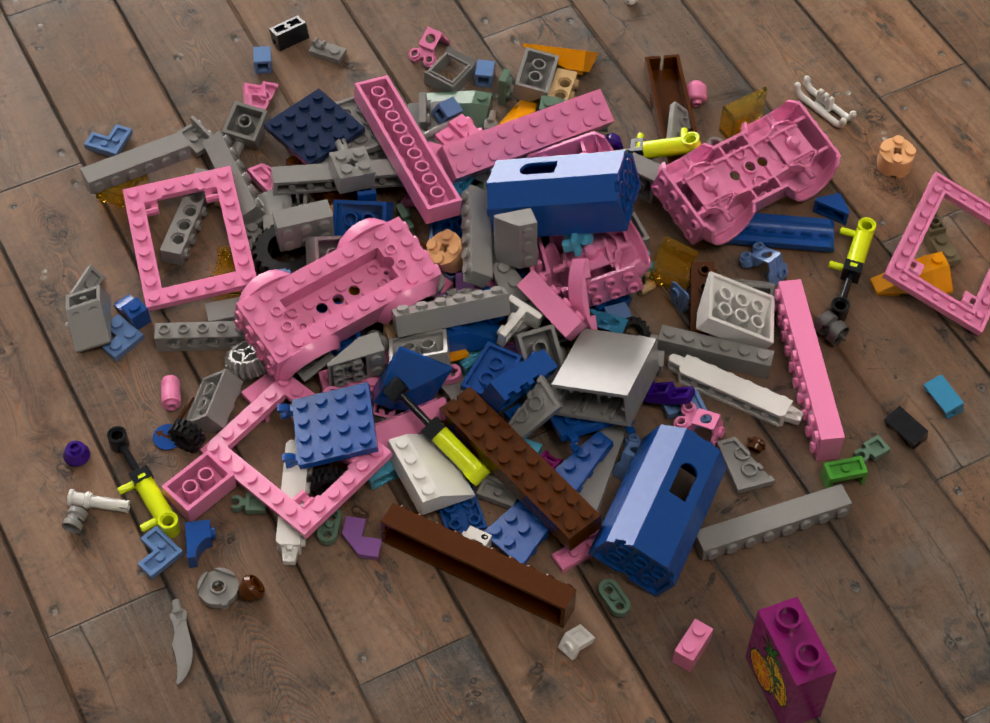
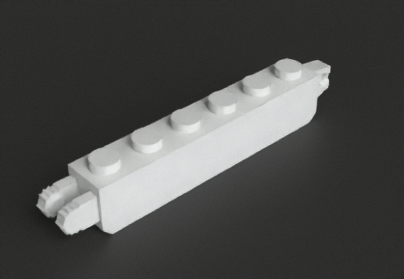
[667,353,803,427]
[276,439,313,565]

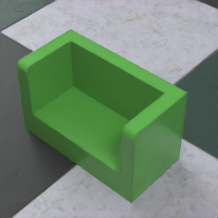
[820,456,868,489]

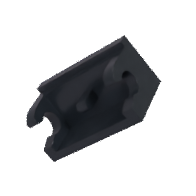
[269,15,309,51]
[884,405,928,449]

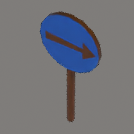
[153,397,194,451]

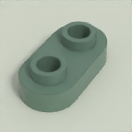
[317,508,342,545]
[598,579,630,617]

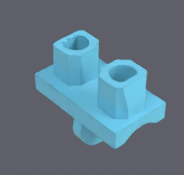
[562,233,594,257]

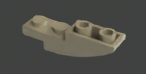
[914,206,961,266]

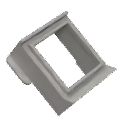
[424,46,476,92]

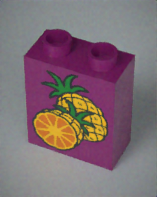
[745,596,837,723]

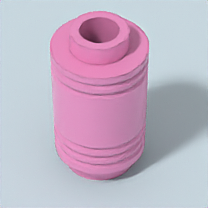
[161,375,181,411]

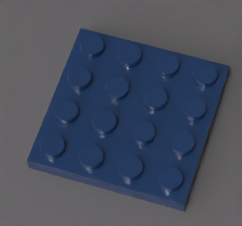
[264,88,365,165]

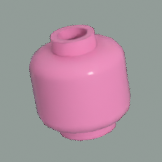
[686,80,708,107]

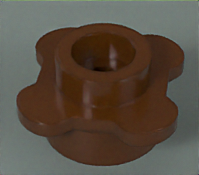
[746,436,766,453]

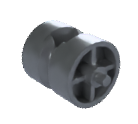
[814,310,850,346]

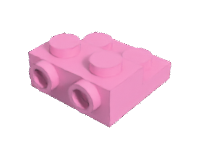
[434,114,483,145]

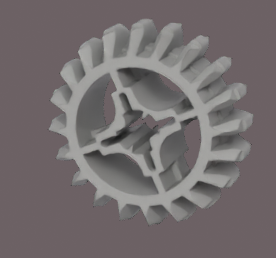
[224,340,266,381]

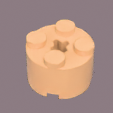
[877,135,916,178]
[426,229,463,273]

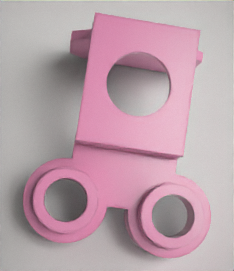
[409,27,451,69]
[673,402,725,446]

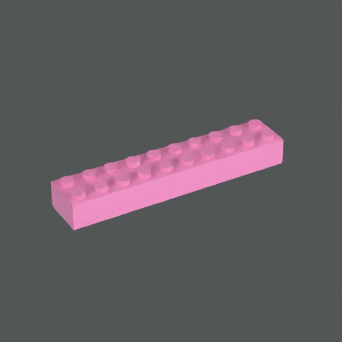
[354,75,462,224]
[437,89,614,184]
[774,279,845,461]

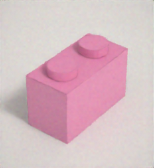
[672,619,713,672]

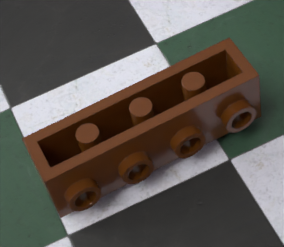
[689,262,717,336]

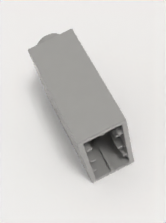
[552,328,659,427]

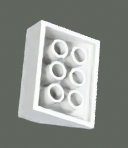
[696,271,775,349]
[387,434,475,515]

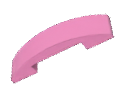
[568,258,597,330]

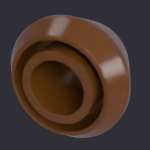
[238,575,265,602]

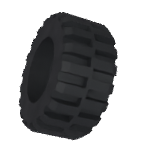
[252,224,307,276]

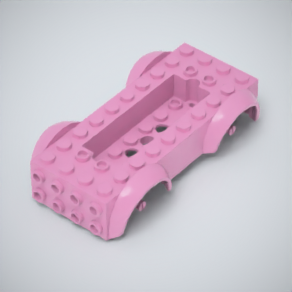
[651,100,841,245]
[526,131,651,307]
[234,216,441,381]

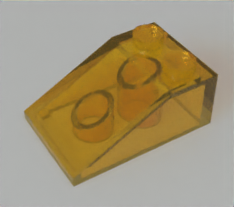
[719,87,767,139]

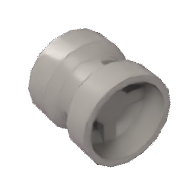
[62,506,88,534]

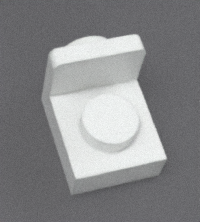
[558,624,595,660]

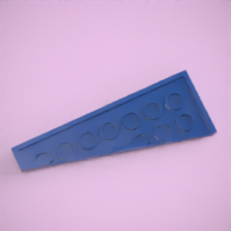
[484,431,614,565]

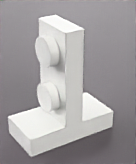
[497,294,543,347]

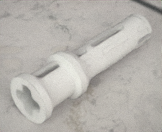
[67,489,131,513]

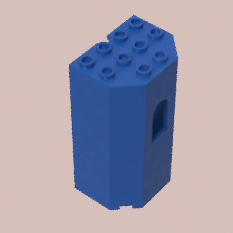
[486,150,641,237]
[588,424,727,597]

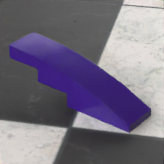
[643,380,695,405]

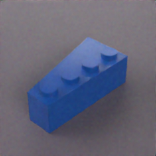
[481,349,558,413]

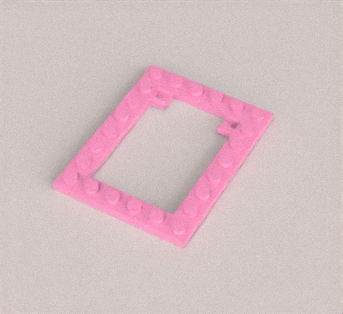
[123,166,257,311]
[882,172,990,336]
[200,377,393,539]

